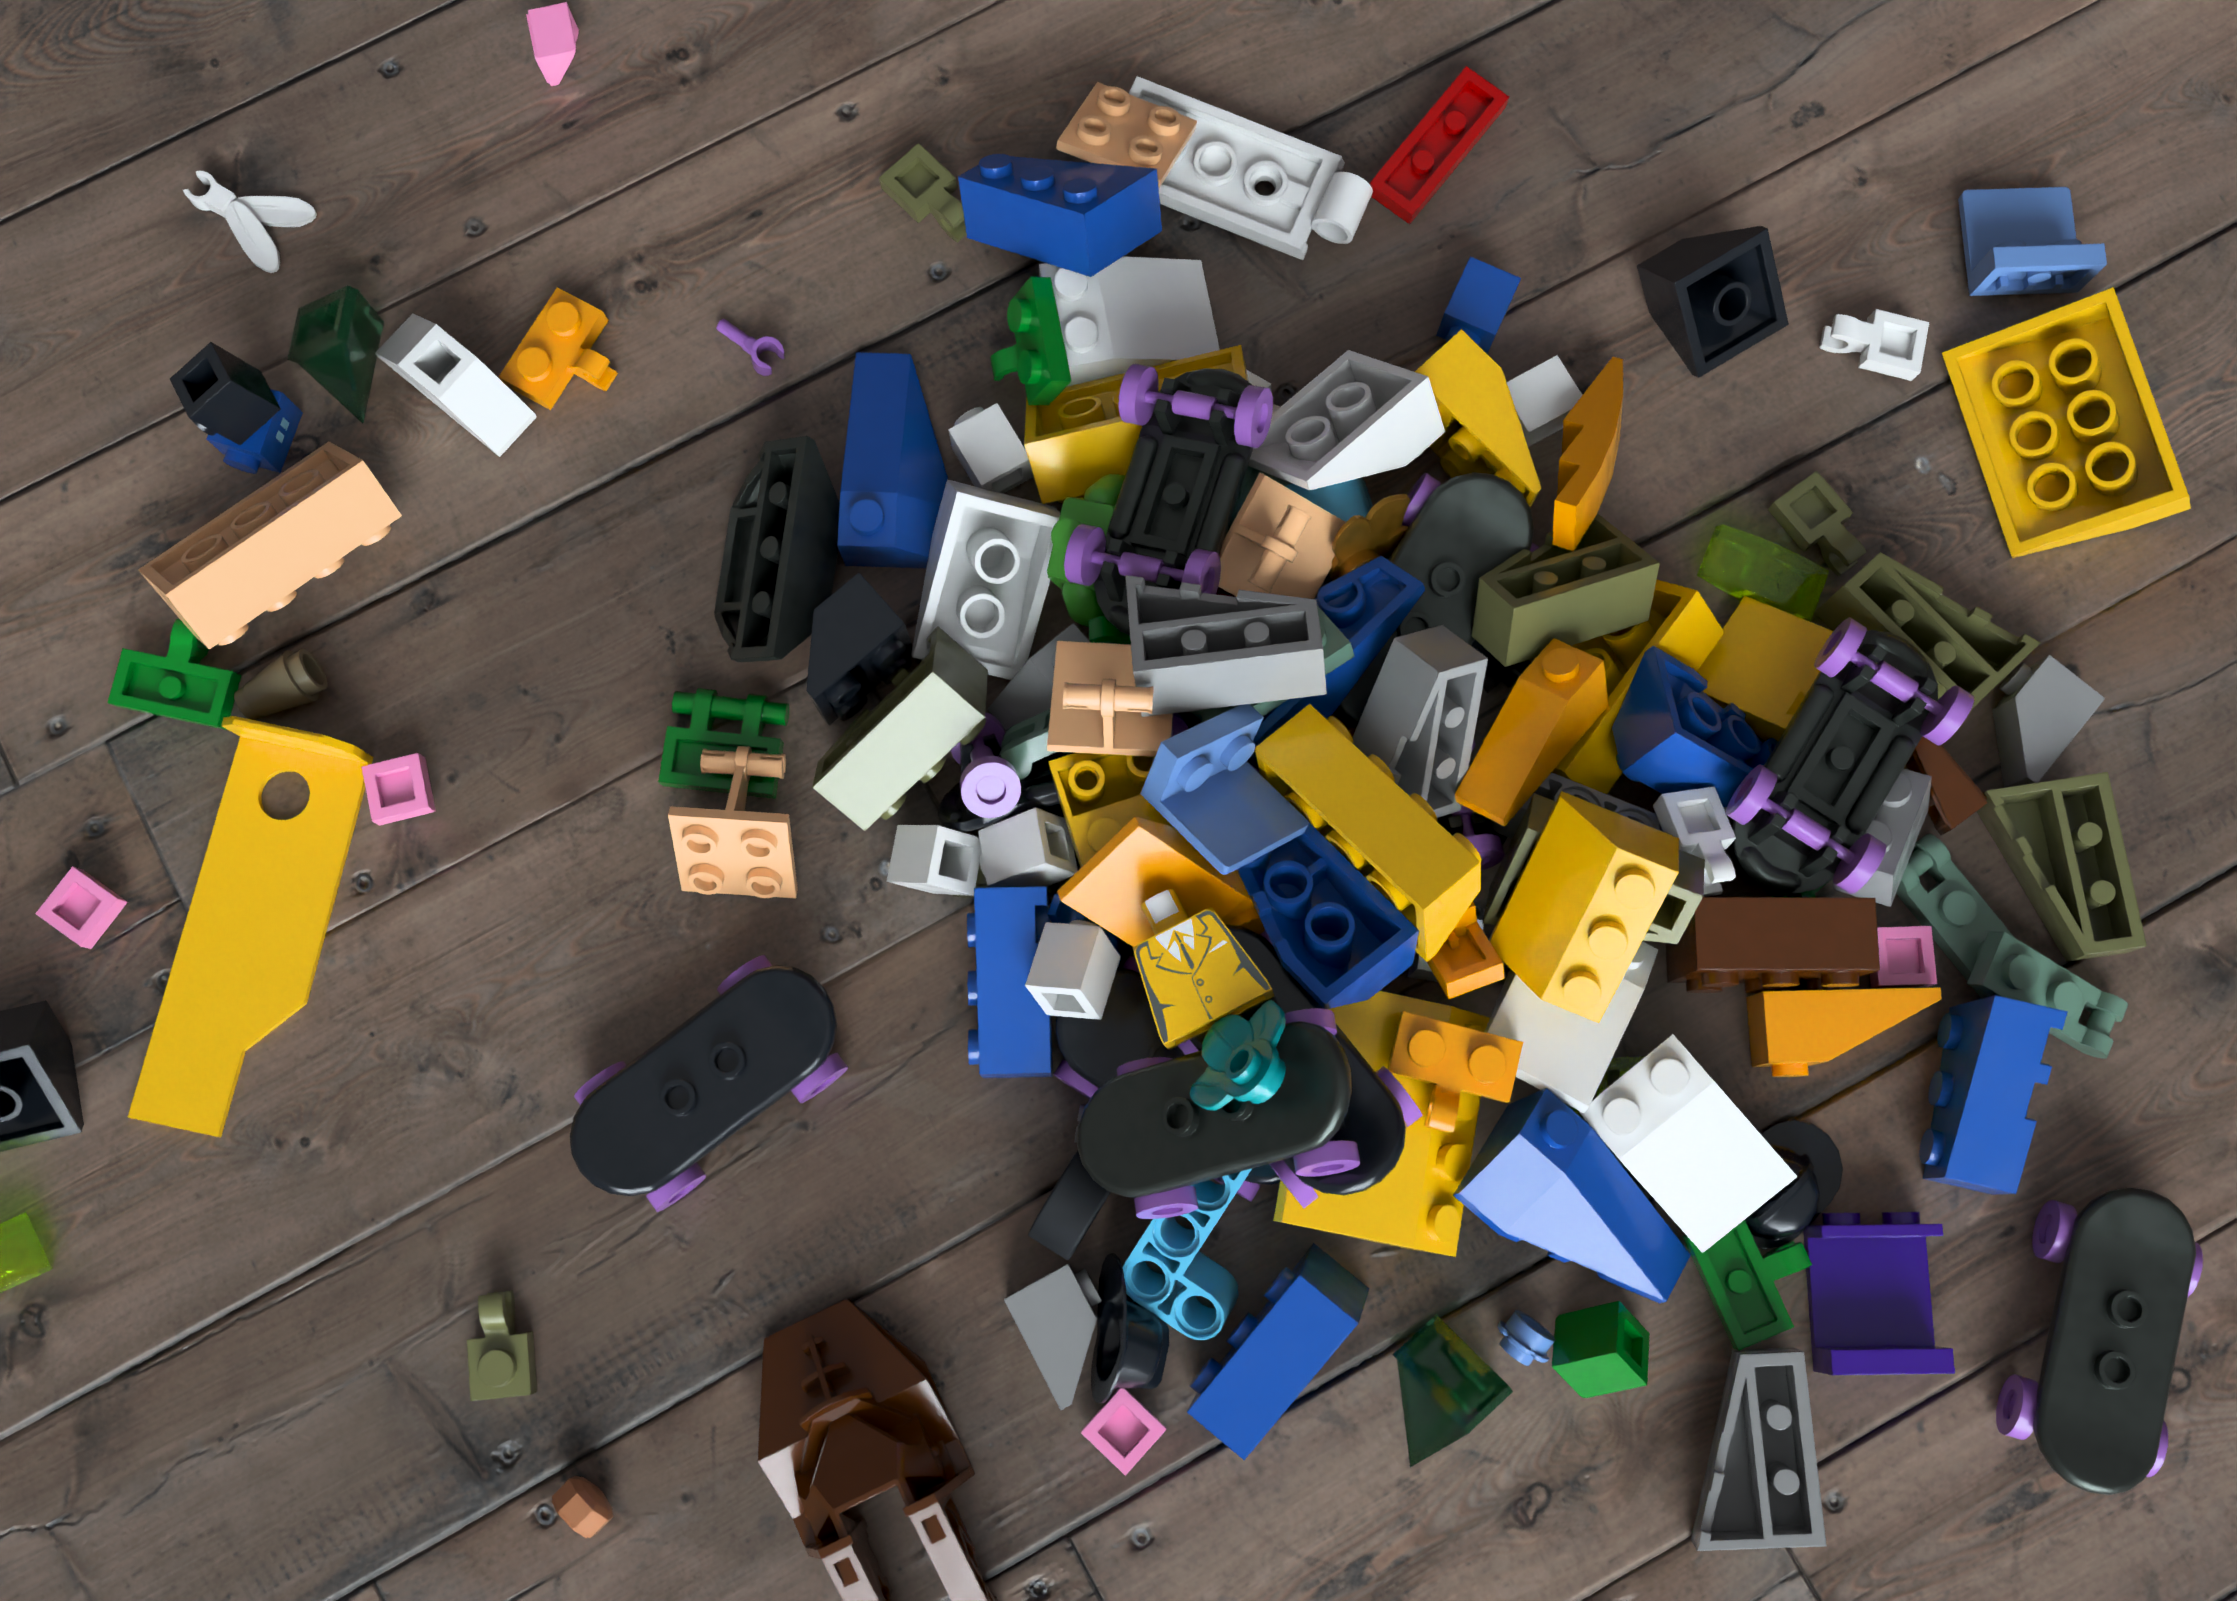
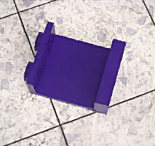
[1803,1212,1955,1375]

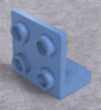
[1958,187,2107,296]
[1140,704,1309,875]

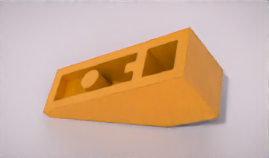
[1455,638,1609,827]
[1746,987,1942,1077]

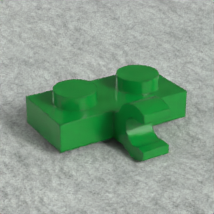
[990,277,1072,405]
[107,619,242,730]
[1682,1219,1812,1351]

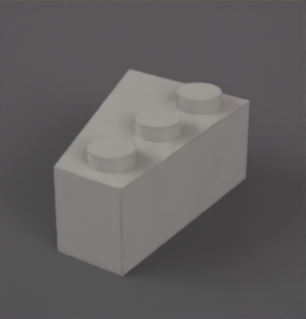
[1125,575,1327,717]
[1352,625,1488,818]
[1691,1347,1827,1551]

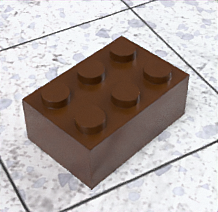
[1666,897,1880,994]

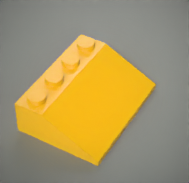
[1942,287,2191,558]
[1273,991,1490,1257]

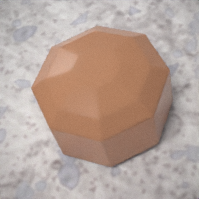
[552,1476,613,1538]

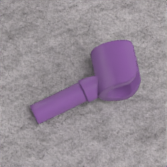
[716,319,785,376]

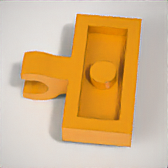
[498,287,618,410]
[1387,1011,1523,1132]

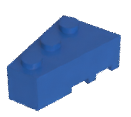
[967,886,1053,1078]
[1919,995,2068,1195]

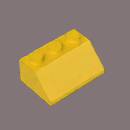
[1489,791,1679,1023]

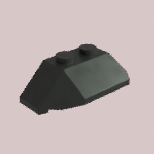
[714,436,840,663]

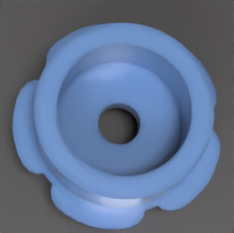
[1498,1310,1555,1366]

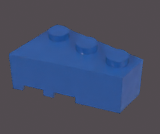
[958,154,1162,277]
[1187,1243,1369,1460]

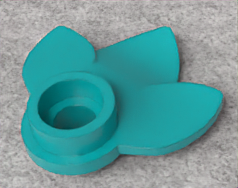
[1189,1000,1286,1111]

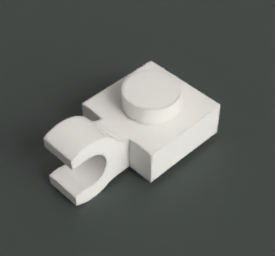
[1819,309,1929,381]
[1653,786,1736,897]

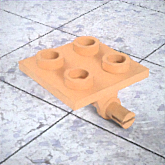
[1056,82,1197,188]
[1218,473,1345,599]
[1047,641,1173,757]
[668,746,798,899]

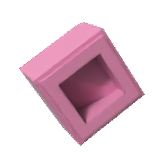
[526,2,579,86]

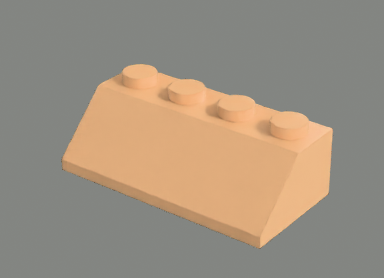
[138,441,402,650]

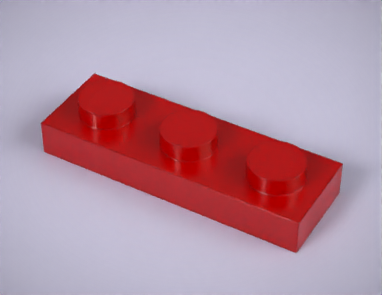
[1369,66,1510,225]

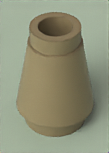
[234,649,328,720]

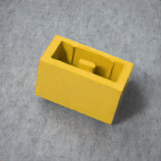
[1048,753,1172,867]

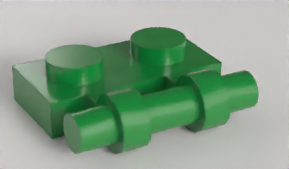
[658,688,789,799]

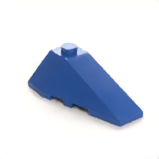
[837,352,948,568]
[1247,556,1425,770]
[1612,646,1778,807]
[1237,767,1419,1009]
[1453,1088,1691,1304]

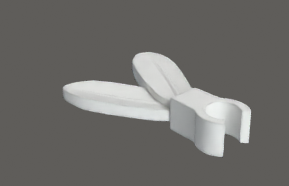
[183,171,317,273]

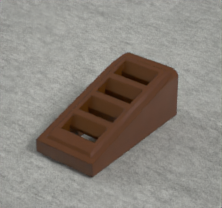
[1906,736,1988,835]

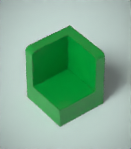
[1552,1301,1650,1398]

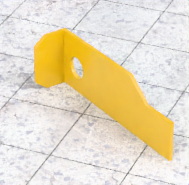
[128,716,374,1137]

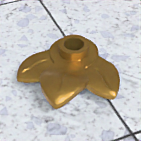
[1328,494,1410,581]

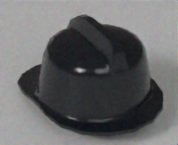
[1745,1120,1843,1249]
[1091,1253,1169,1403]

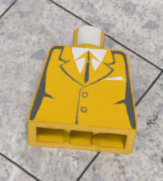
[1133,889,1275,1050]

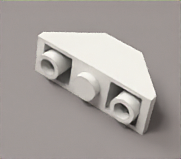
[375,313,537,457]

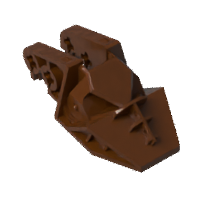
[758,1299,998,1601]

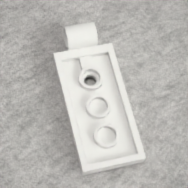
[1129,76,1373,260]

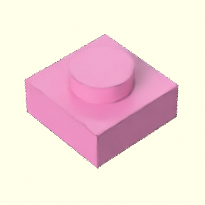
[361,753,436,826]
[35,866,128,949]
[1870,926,1937,988]
[1081,1388,1167,1476]

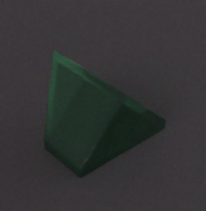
[287,285,384,424]
[1392,1314,1513,1467]

